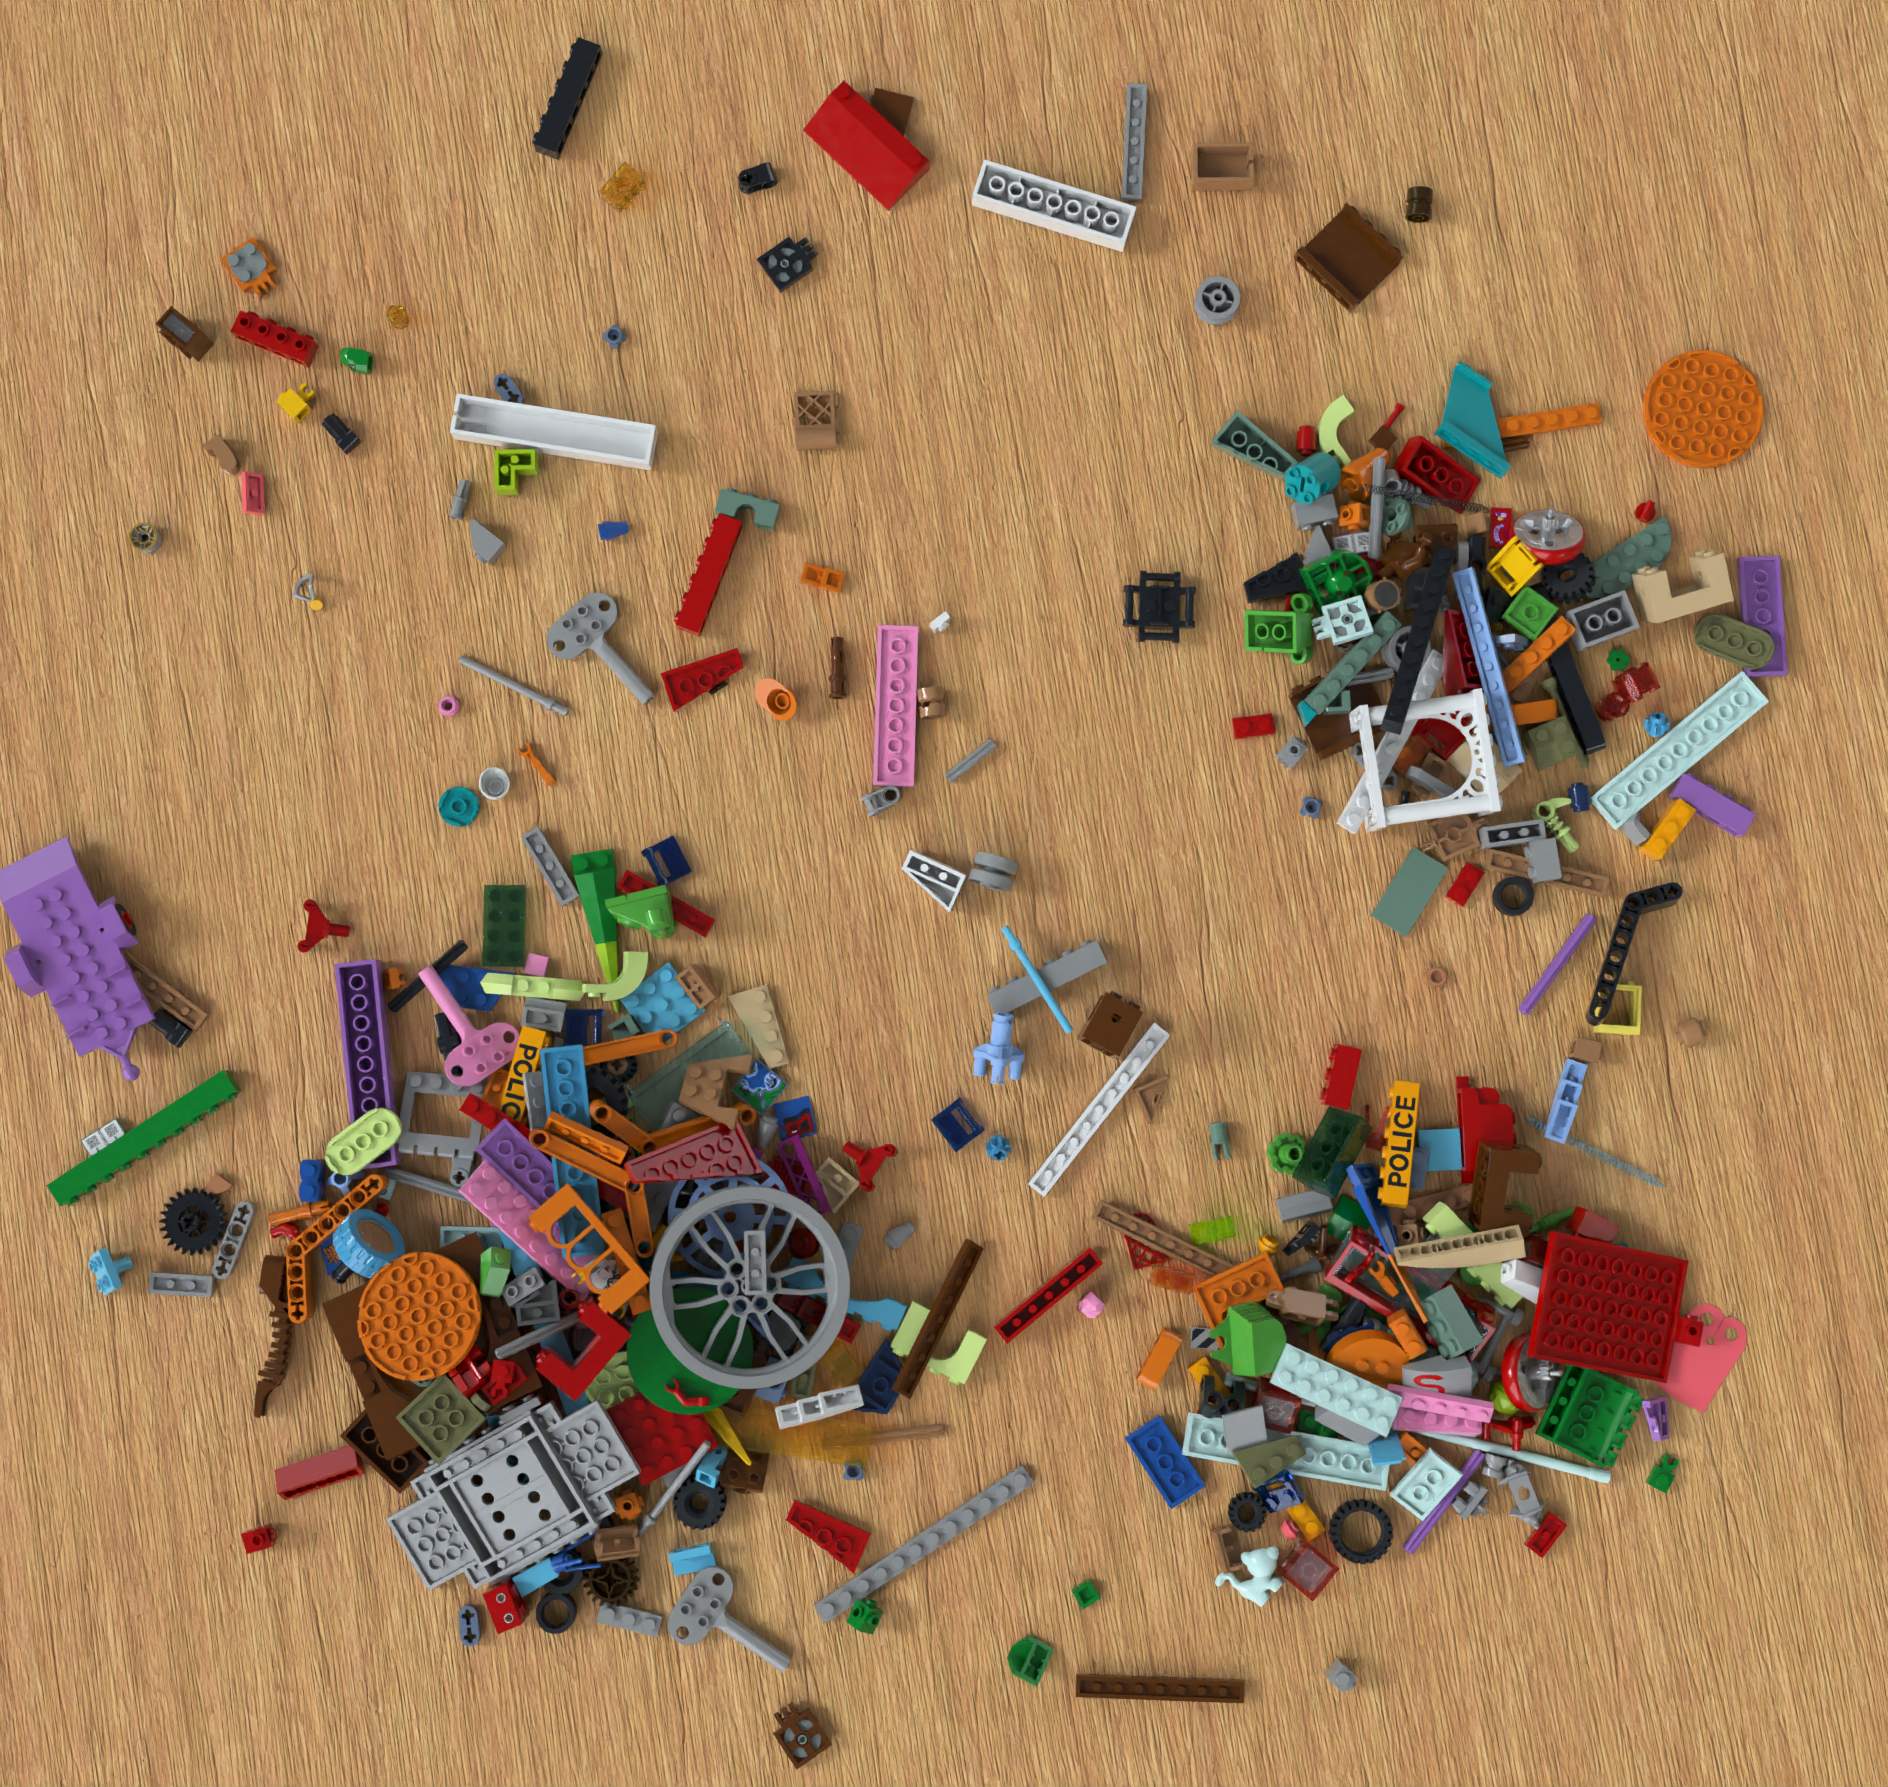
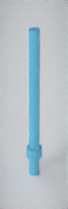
[1001,925,1073,1034]

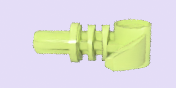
[1531,798,1579,853]

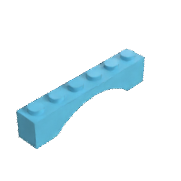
[783,1256,907,1332]

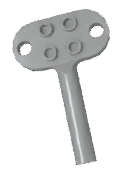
[547,592,655,706]
[668,1566,792,1673]

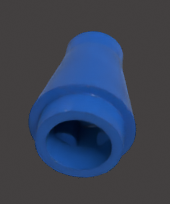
[598,521,628,541]

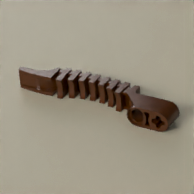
[254,1255,293,1418]

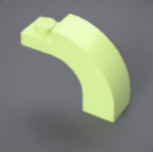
[1317,395,1355,468]
[582,952,648,1001]

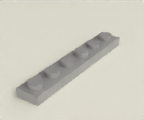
[1121,83,1147,202]

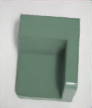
[1323,690,1351,715]
[608,1014,641,1040]

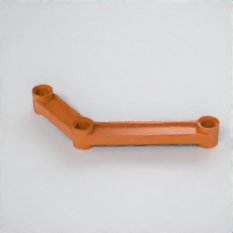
[583,1029,679,1066]
[589,1099,756,1155]
[529,1128,654,1258]

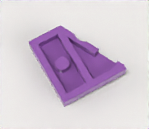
[1642,1396,1670,1441]

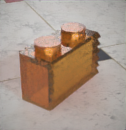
[1148,1264,1195,1295]

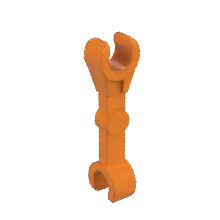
[517,742,556,787]

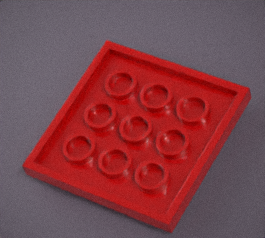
[606,1391,719,1486]

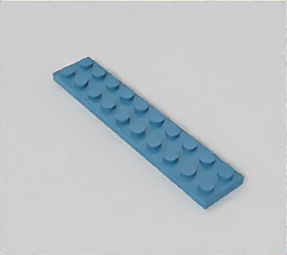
[540,1044,605,1258]

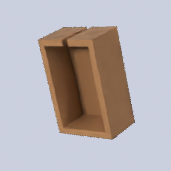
[1191,142,1254,191]

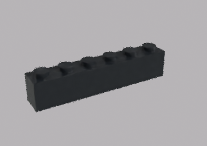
[533,37,603,160]

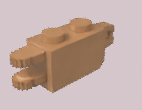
[1266,1287,1339,1326]

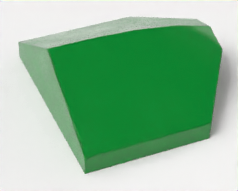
[1326,1195,1370,1243]
[1007,1635,1054,1687]

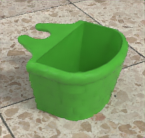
[1209,1301,1286,1377]

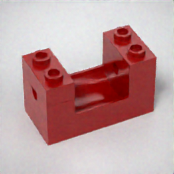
[535,1296,632,1401]

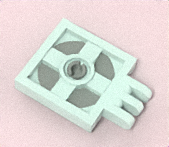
[1311,595,1373,646]

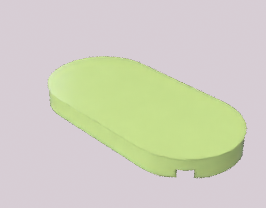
[325,1108,402,1175]

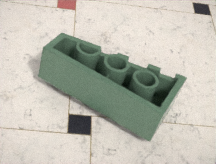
[1210,410,1299,482]

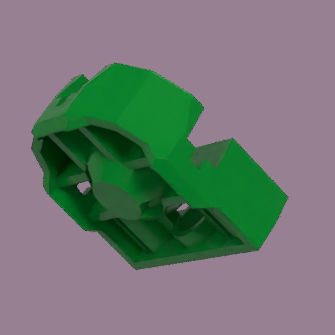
[1299,549,1373,617]

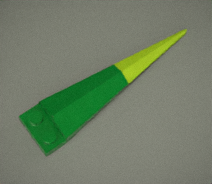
[571,849,619,1013]

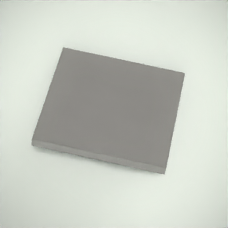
[1222,1405,1267,1453]

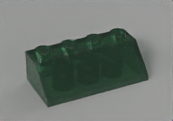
[1292,1106,1372,1199]

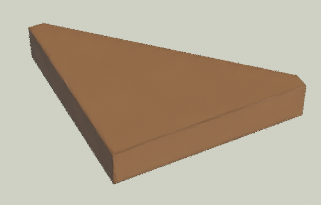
[1133,1074,1169,1124]

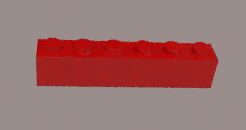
[674,513,743,637]
[993,1246,1104,1344]

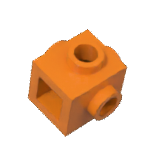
[1338,501,1371,532]
[614,1488,645,1520]

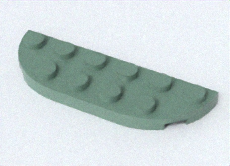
[1564,516,1671,600]

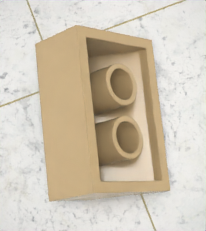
[1446,732,1523,794]

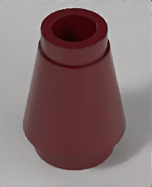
[559,1289,580,1311]

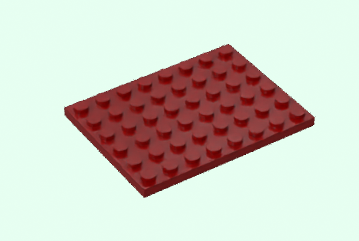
[1527,1231,1689,1383]

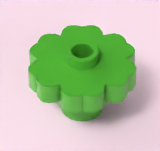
[1266,1133,1308,1175]

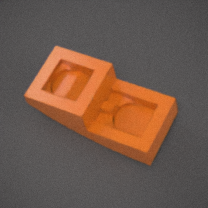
[799,562,845,593]

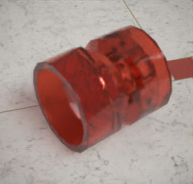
[1596,692,1630,722]

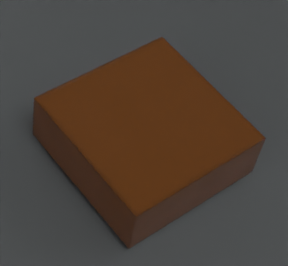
[1368,425,1397,450]

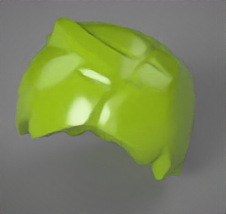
[1489,1380,1520,1415]

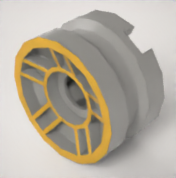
[129,523,162,554]

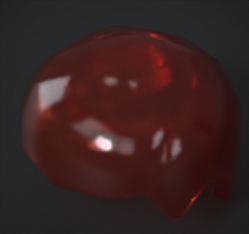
[786,1227,820,1259]

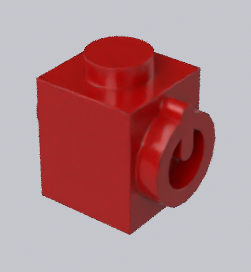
[1674,1314,1704,1347]
[241,1523,278,1554]

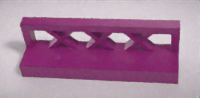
[776,1134,831,1215]

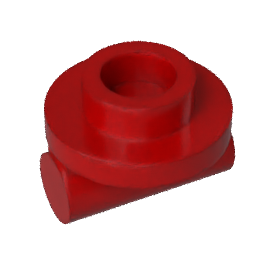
[1635,500,1656,523]

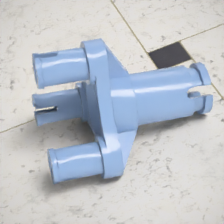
[973,1012,1025,1085]

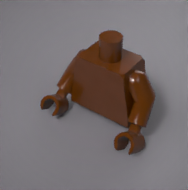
[1379,531,1432,580]

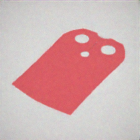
[1653,1303,1746,1413]

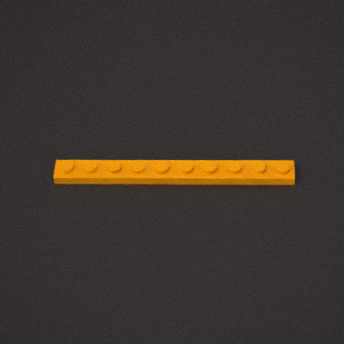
[1188,1356,1325,1542]

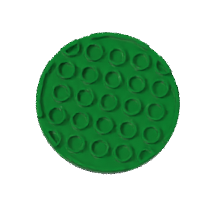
[627,1286,753,1414]

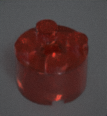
[1611,661,1661,704]

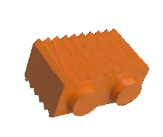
[1387,1308,1428,1360]

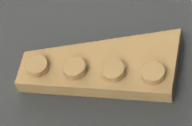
[728,985,790,1069]

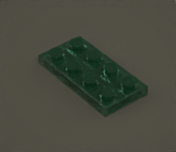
[482,885,526,967]

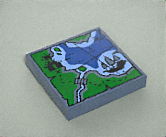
[731,1059,789,1116]

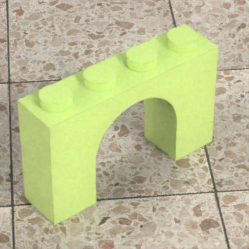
[890,1300,987,1385]

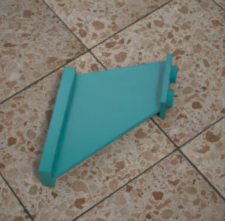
[1434,361,1511,479]

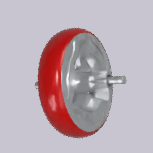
[1509,507,1586,565]
[1497,1333,1563,1412]

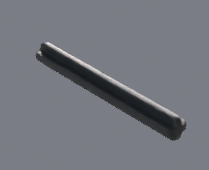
[387,940,468,1013]

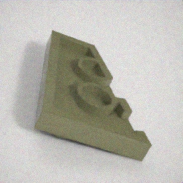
[1231,1435,1306,1488]

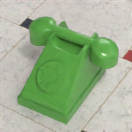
[1245,593,1314,665]
[605,885,675,939]

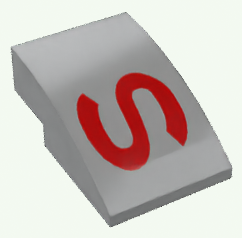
[1402,1355,1472,1398]

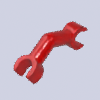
[665,1378,710,1406]

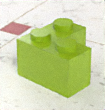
[494,449,539,496]

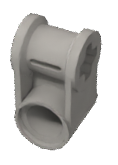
[860,786,901,817]
[450,1151,477,1188]

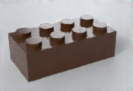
[340,1410,432,1494]

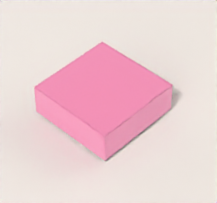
[524,953,550,977]

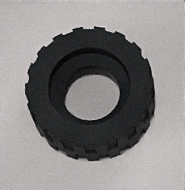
[543,1545,585,1595]

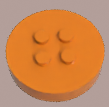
[1325,1329,1410,1390]

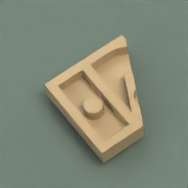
[816,1157,860,1214]

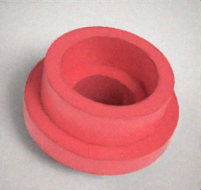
[1280,1519,1299,1540]

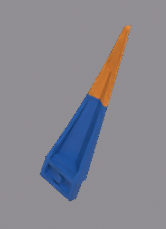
[1346,1163,1428,1323]

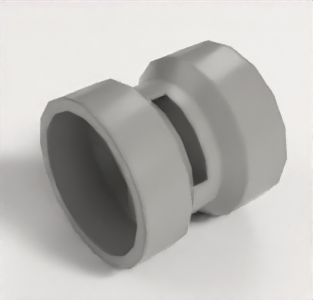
[1482,1453,1507,1479]

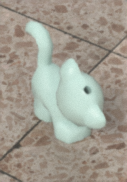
[1215,1546,1284,1607]

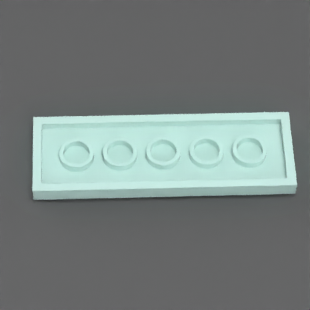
[1269,1343,1403,1437]

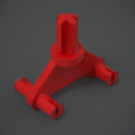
[297,899,350,953]
[842,1141,898,1192]
[1482,1416,1536,1451]

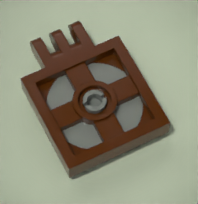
[773,1702,832,1769]

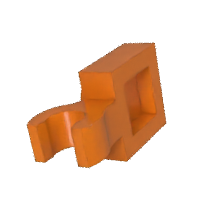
[1367,1260,1399,1297]

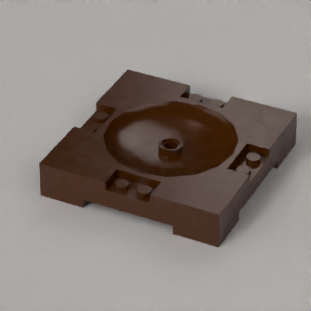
[322,1232,549,1460]

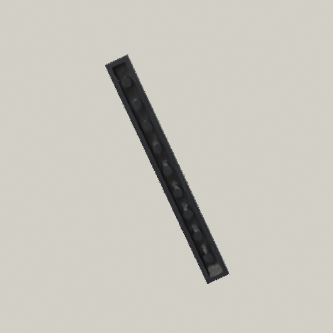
[1380,544,1456,735]

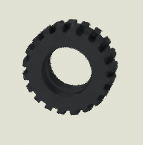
[585,1066,629,1138]

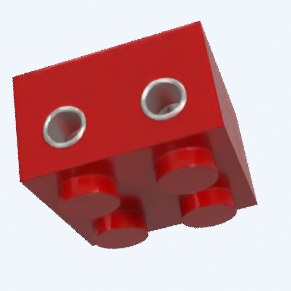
[482,1576,530,1634]

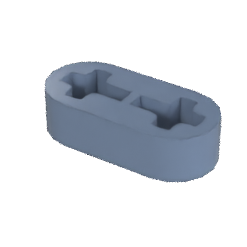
[494,374,524,404]
[458,1604,481,1647]

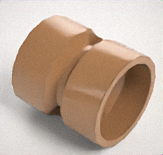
[917,686,946,720]

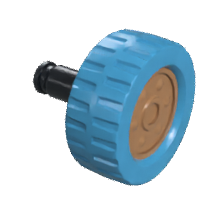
[331,1209,405,1284]

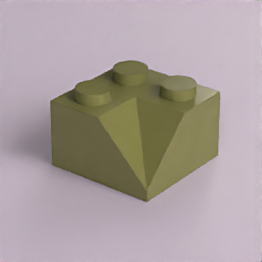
[1522,715,1581,771]

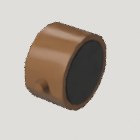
[1365,577,1400,614]

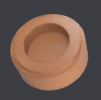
[1425,967,1447,987]

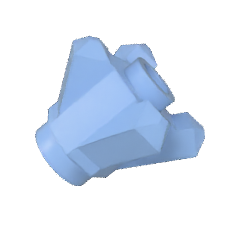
[325,1170,365,1197]

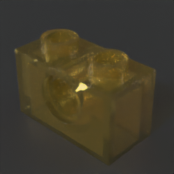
[599,162,645,213]

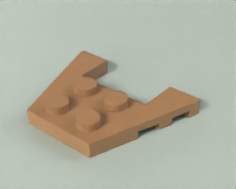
[679,1054,754,1130]

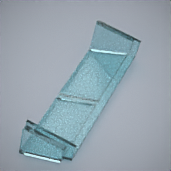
[625,1016,753,1128]

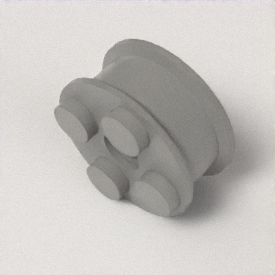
[1194,276,1240,325]
[1381,626,1431,672]

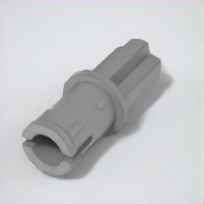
[449,479,471,520]

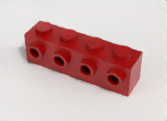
[230,310,319,368]

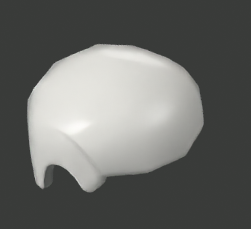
[479,767,510,800]

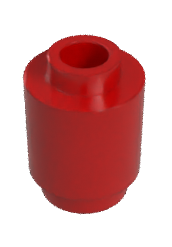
[1296,425,1317,457]

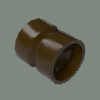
[1405,186,1433,223]

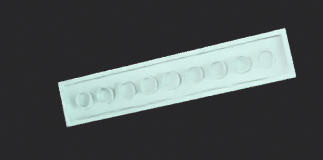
[1590,671,1769,830]
[1182,1412,1389,1491]

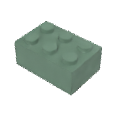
[1417,1284,1484,1360]

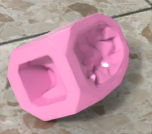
[1079,1291,1106,1318]

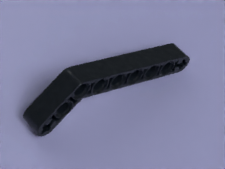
[1585,882,1683,1026]

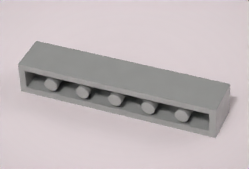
[986,940,1107,1013]

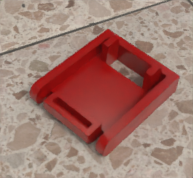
[1415,711,1474,761]

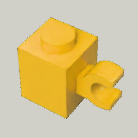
[276,383,316,424]

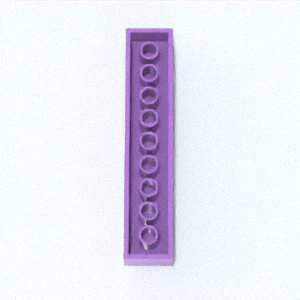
[335,959,402,1169]

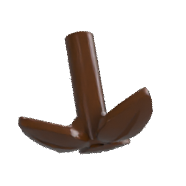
[1304,1225,1339,1260]

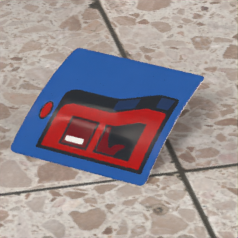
[773,1096,817,1141]

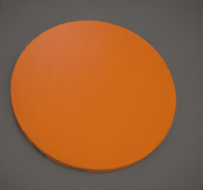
[1643,350,1764,468]
[357,1252,482,1381]

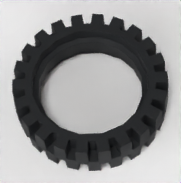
[1329,1499,1393,1564]

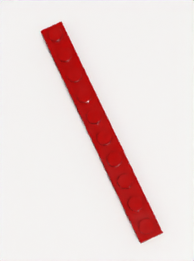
[459,1092,628,1214]

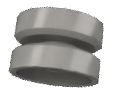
[968,851,1019,892]

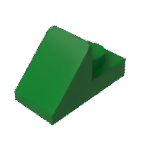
[1297,1409,1339,1438]

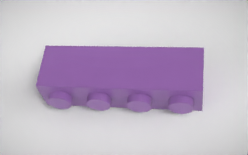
[1667,773,1756,838]

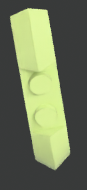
[480,973,585,1001]

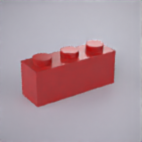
[1319,1044,1362,1110]

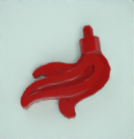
[1344,1249,1375,1284]

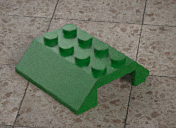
[1535,1364,1644,1469]

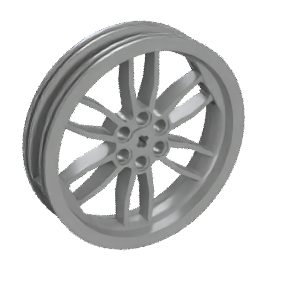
[648,1185,850,1389]

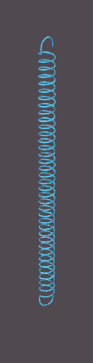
[1524,1118,1665,1187]

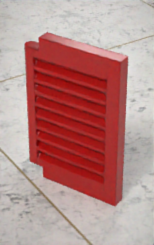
[762,1155,812,1198]

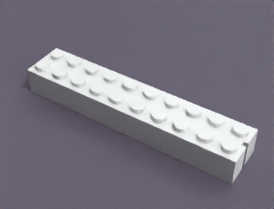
[450,394,658,471]

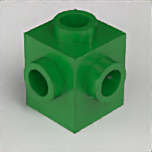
[846,1598,884,1635]

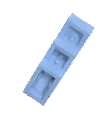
[1544,1058,1588,1144]

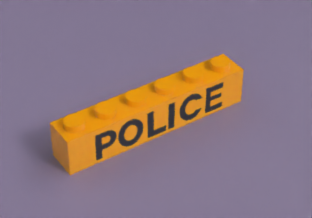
[499,1026,551,1126]
[1377,1080,1420,1209]

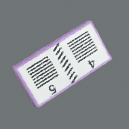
[1331,531,1369,555]

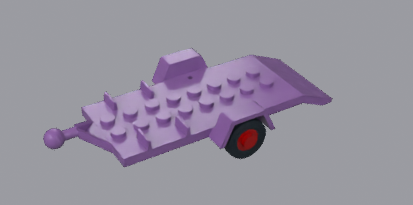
[0,836,156,1081]

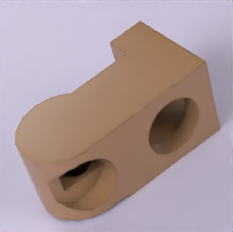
[202,434,241,475]

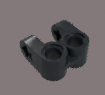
[1199,1374,1245,1418]

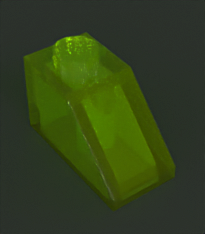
[1188,1215,1236,1245]

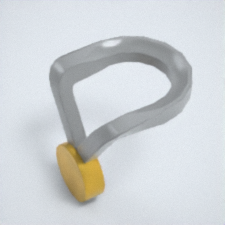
[293,573,323,610]

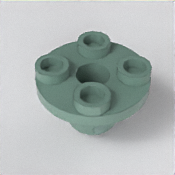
[1381,496,1413,536]

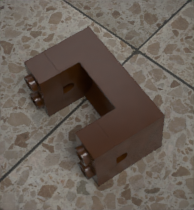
[1077,991,1143,1059]
[1468,1140,1542,1236]

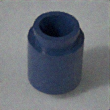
[1568,782,1591,813]

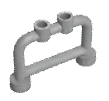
[1465,1297,1524,1382]

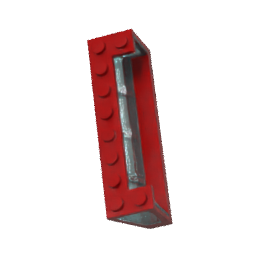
[1324,1224,1496,1363]

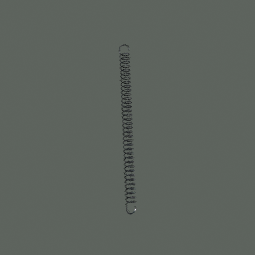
[1354,483,1489,513]

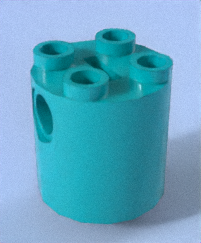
[1285,452,1341,504]

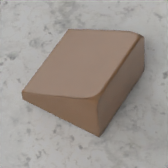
[1465,511,1488,537]

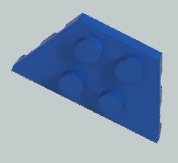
[439,965,515,1011]

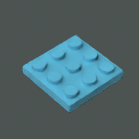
[619,962,706,1042]

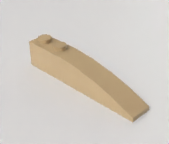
[1393,1225,1526,1268]

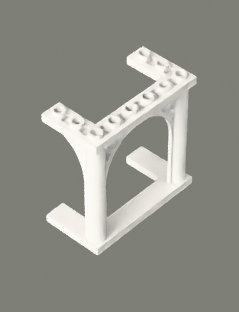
[1348,688,1503,833]

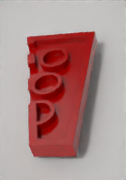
[661,648,744,712]

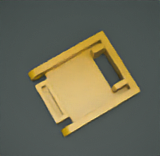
[1486,535,1544,597]

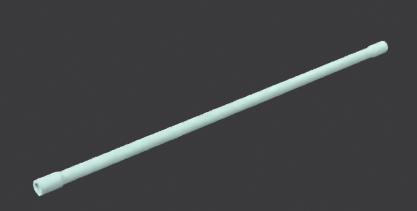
[1224,1373,1611,1484]

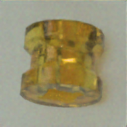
[386,304,410,329]

